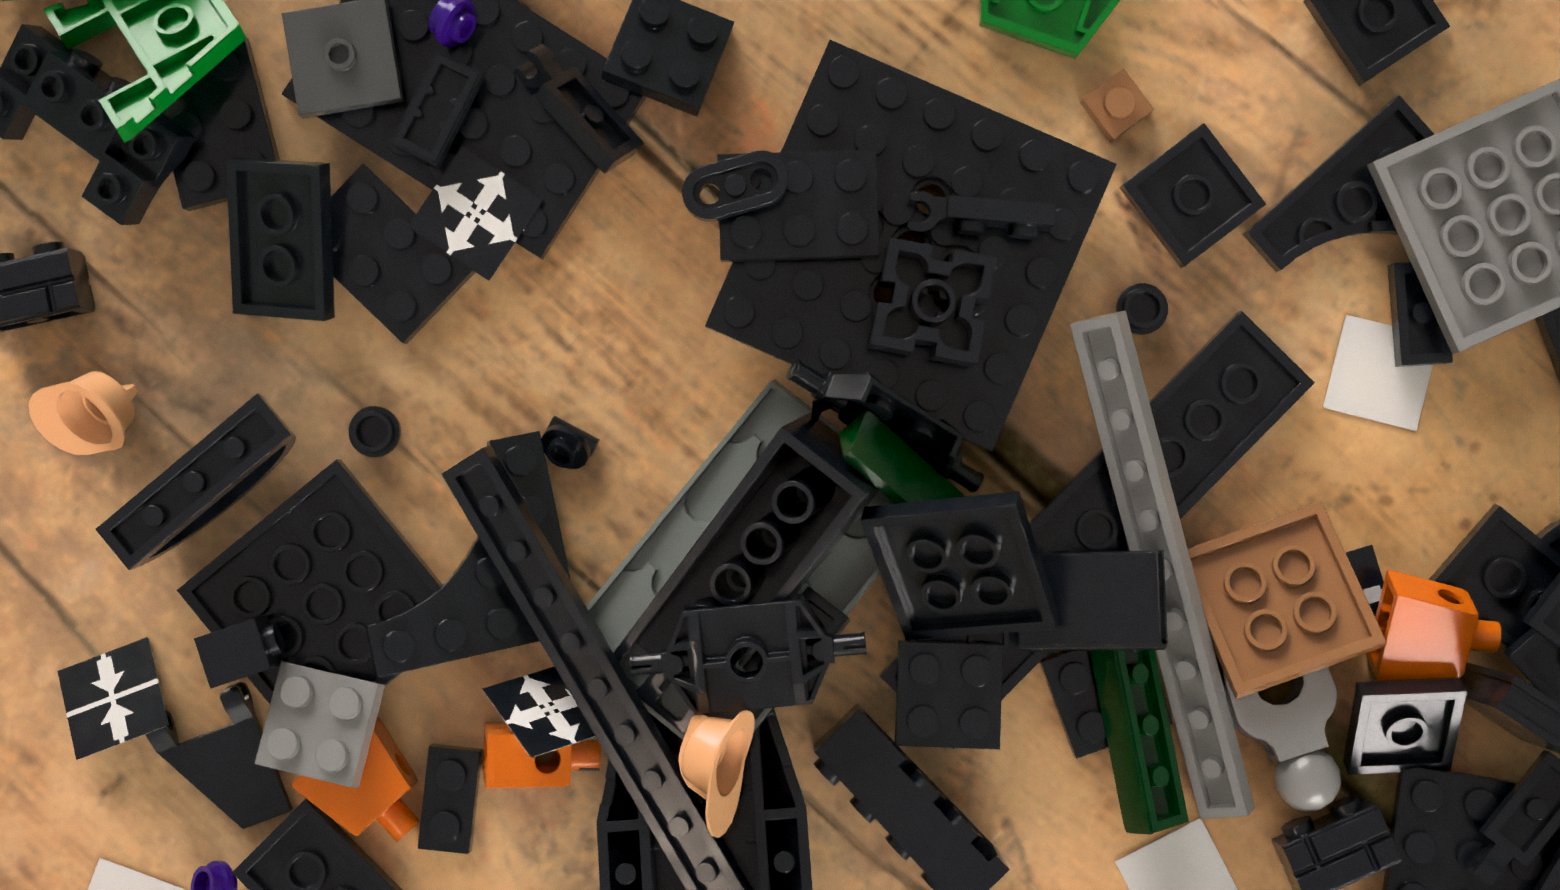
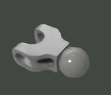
[1220,667,1341,812]

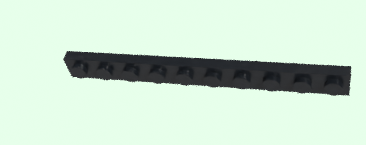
[442,445,753,890]

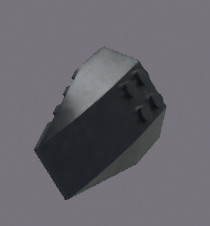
[596,708,812,890]

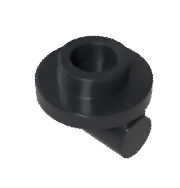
[541,416,600,469]

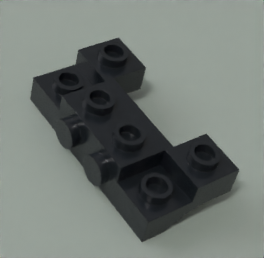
[0,24,196,225]

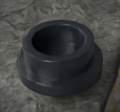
[1116,283,1168,335]
[349,406,401,457]

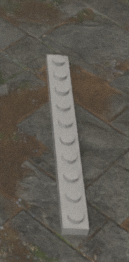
[1070,310,1255,819]

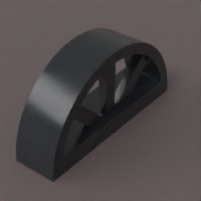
[95,393,296,570]

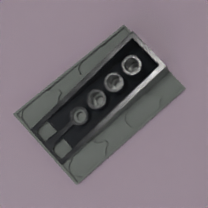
[586,379,894,740]

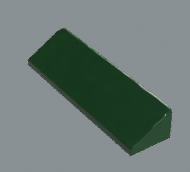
[839,410,966,504]
[1089,650,1189,835]

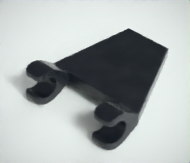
[145,682,293,829]

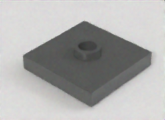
[282,0,404,118]

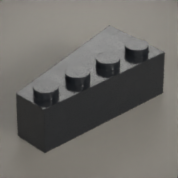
[813,703,1010,890]

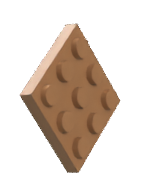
[1188,501,1386,699]

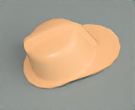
[28,371,138,455]
[678,710,755,838]

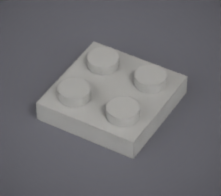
[255,661,385,788]

